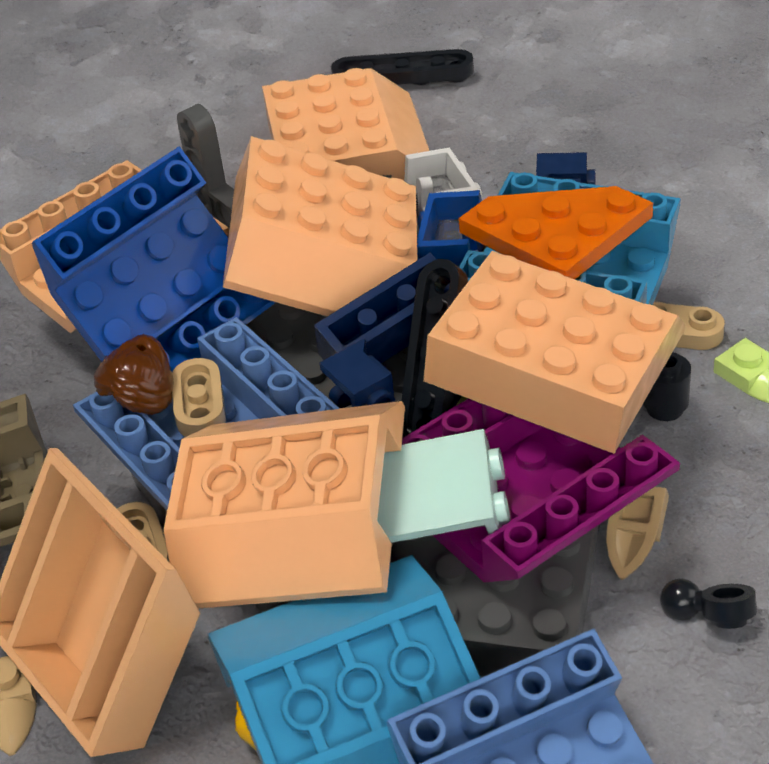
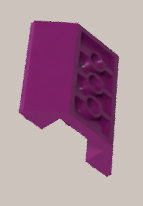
[401,398,680,582]

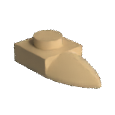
[606,487,669,580]
[0,656,37,756]

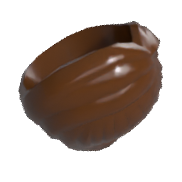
[94,334,174,415]

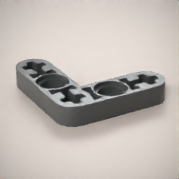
[177,103,234,230]

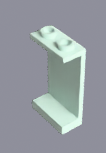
[377,429,511,543]

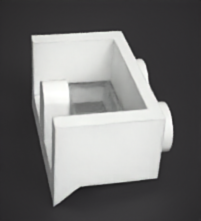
[404,148,482,212]

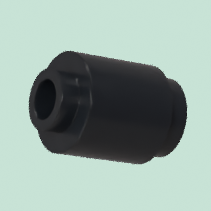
[643,352,691,422]

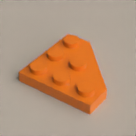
[459,186,653,279]

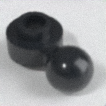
[660,578,757,629]

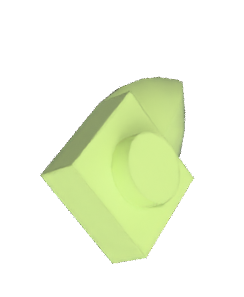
[713,338,769,403]

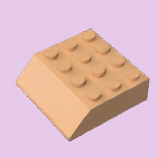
[262,68,429,181]
[223,136,417,316]
[424,251,685,454]
[0,448,200,757]

